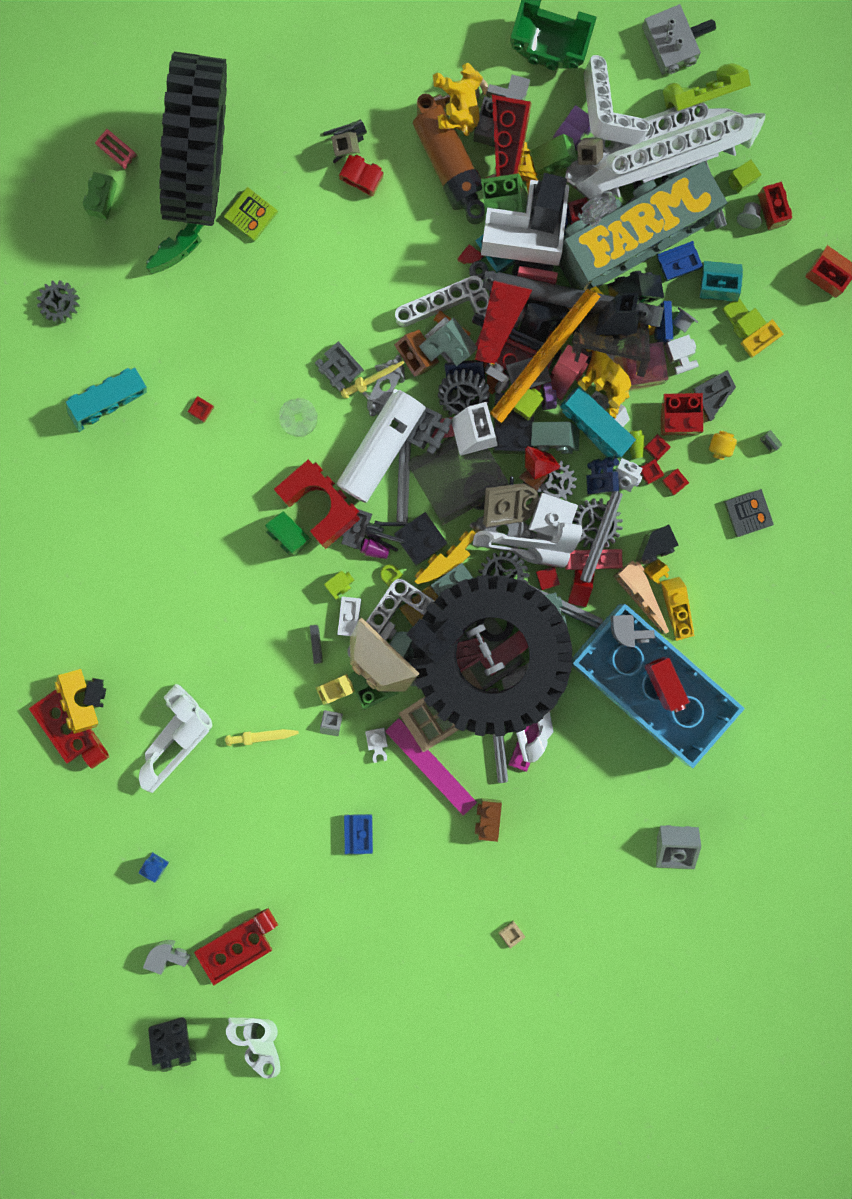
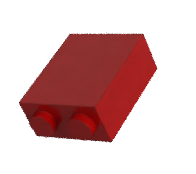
[644,657,690,712]

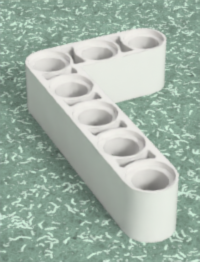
[583,55,650,145]
[395,276,489,329]
[348,579,435,657]

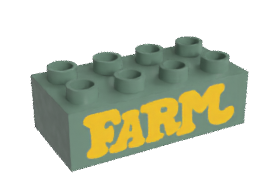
[559,161,728,291]

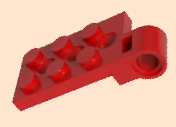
[28,690,109,769]
[194,908,278,986]

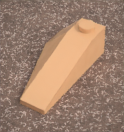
[613,561,669,634]

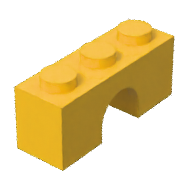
[54,669,99,734]

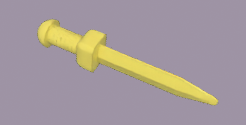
[341,361,404,398]
[225,729,299,746]

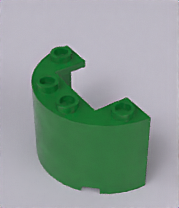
[510,0,597,71]

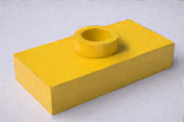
[741,319,784,358]

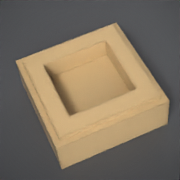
[498,920,525,949]

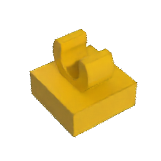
[644,558,670,584]

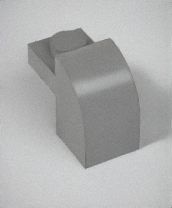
[487,75,530,100]
[610,615,655,647]
[143,940,191,975]

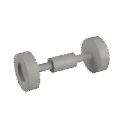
[466,624,505,676]

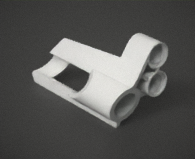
[473,522,582,568]
[502,663,554,763]

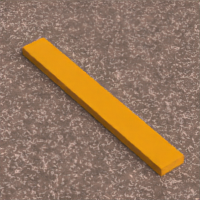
[490,289,601,423]

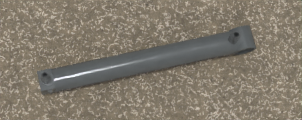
[482,271,664,327]

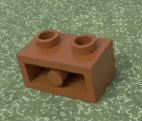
[394,330,439,377]
[475,798,502,842]

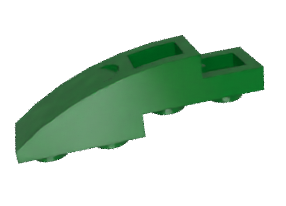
[146,223,204,274]

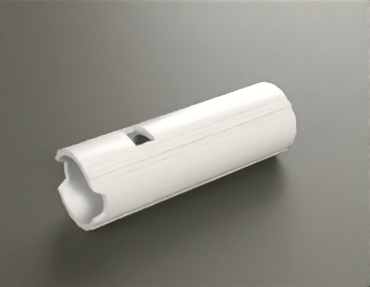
[336,389,426,503]

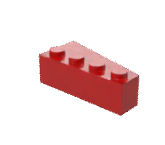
[492,95,532,177]
[475,280,532,364]

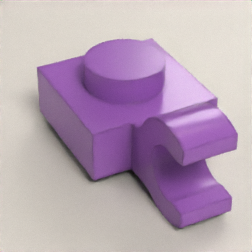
[541,383,557,410]

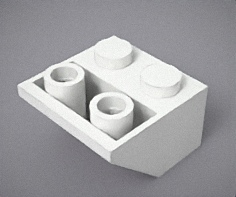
[451,402,498,456]

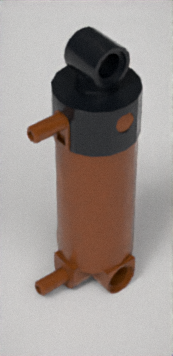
[412,93,496,225]

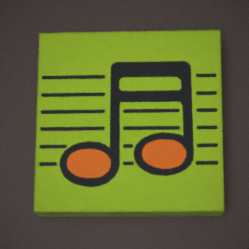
[224,187,278,241]

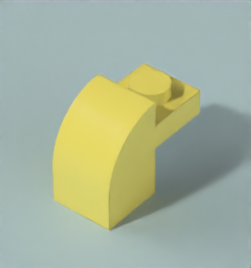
[316,674,355,705]

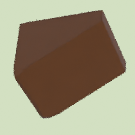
[519,470,548,491]

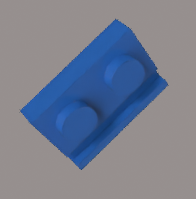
[656,241,703,282]
[654,301,673,345]
[344,814,373,854]

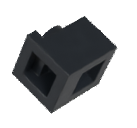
[83,678,106,708]

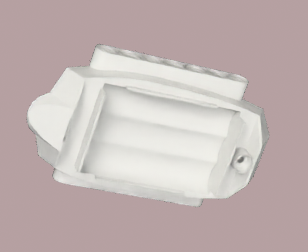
[565,103,766,203]

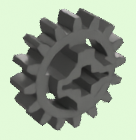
[37,280,80,323]

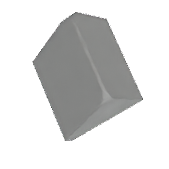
[320,710,343,736]

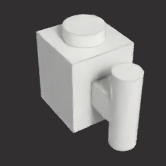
[664,335,699,375]

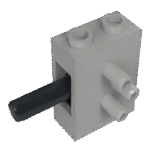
[642,4,716,75]

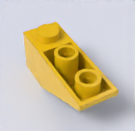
[661,577,695,641]

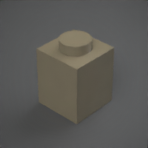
[331,132,360,157]
[577,138,603,165]

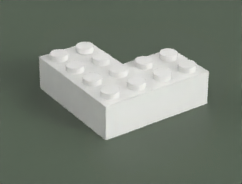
[481,180,569,266]

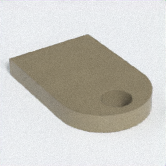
[483,483,539,527]

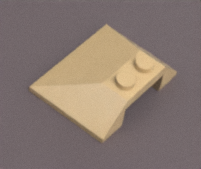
[350,618,419,692]

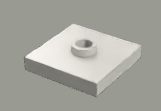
[529,493,578,537]

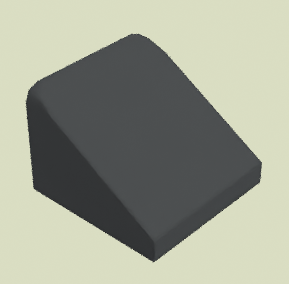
[760,430,782,453]

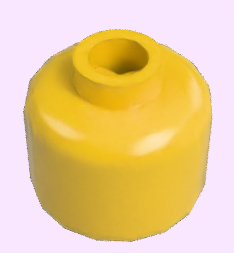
[709,430,737,460]

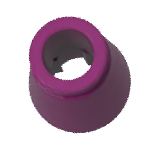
[360,538,390,559]

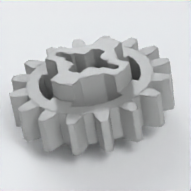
[537,461,577,501]

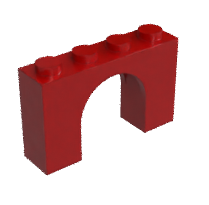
[274,459,360,549]

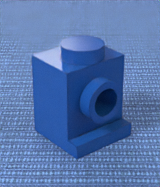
[139,853,169,883]

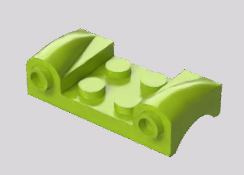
[663,63,751,111]

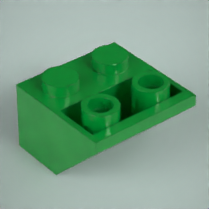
[265,511,312,555]

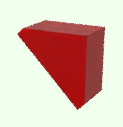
[525,446,561,480]
[567,570,595,607]

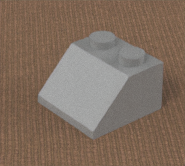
[656,825,701,869]

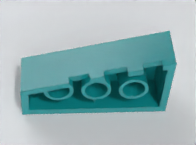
[66,368,147,432]
[560,387,636,458]

